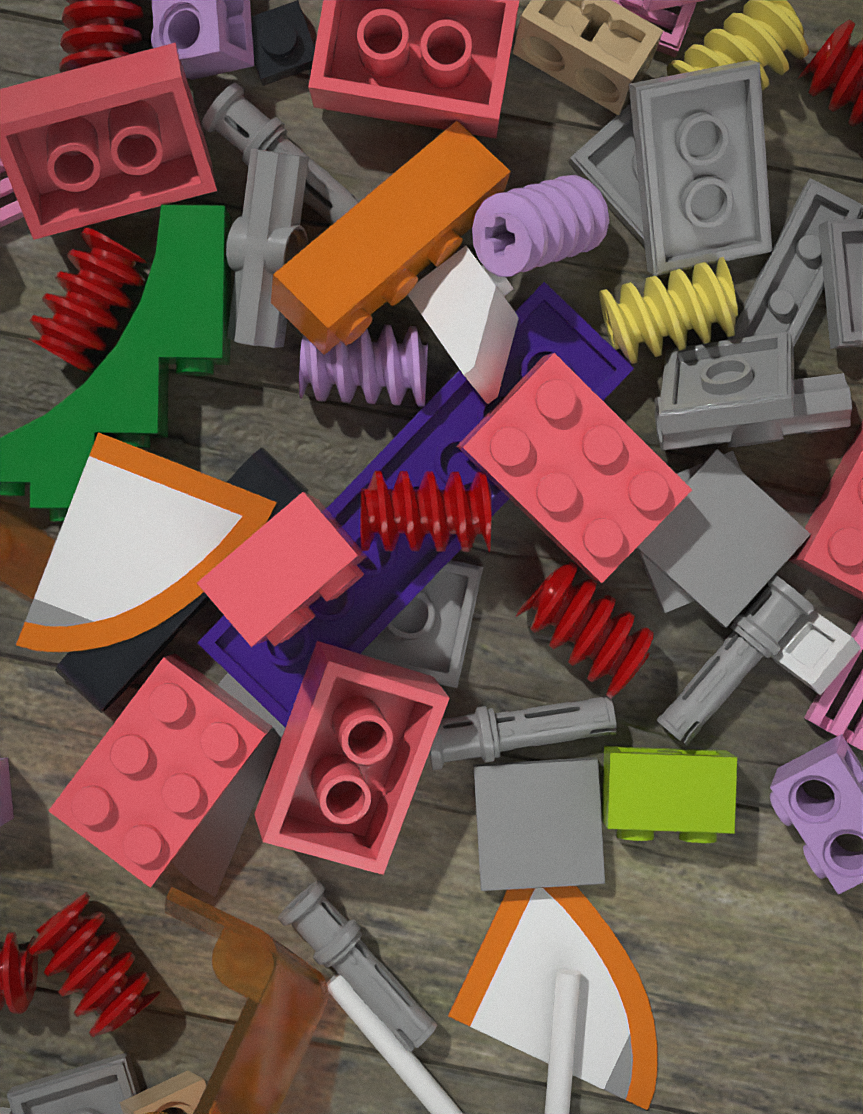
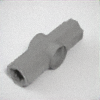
[226,148,309,348]
[654,373,852,451]

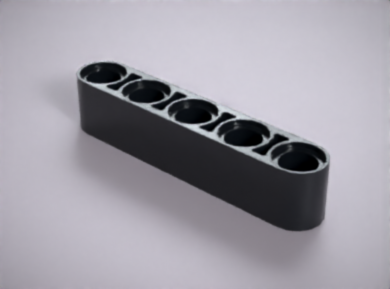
[55,448,309,713]

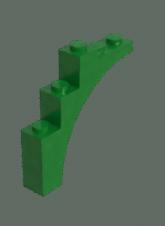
[0,205,232,522]

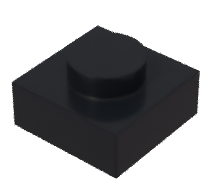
[251,0,315,86]

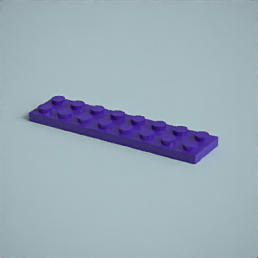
[198,282,634,728]

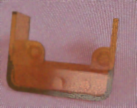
[145,887,328,1114]

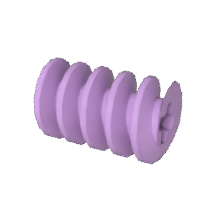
[472,175,610,277]
[299,325,428,407]

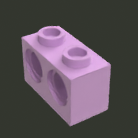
[151,0,254,80]
[770,734,863,895]

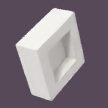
[771,611,861,695]

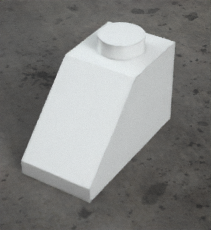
[408,246,519,404]

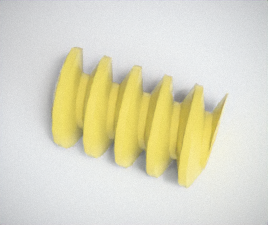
[666,0,809,91]
[599,257,738,364]

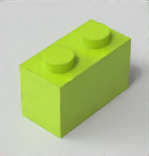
[601,746,738,843]

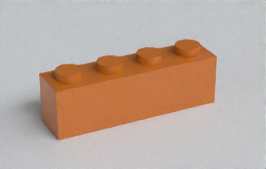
[271,121,511,355]

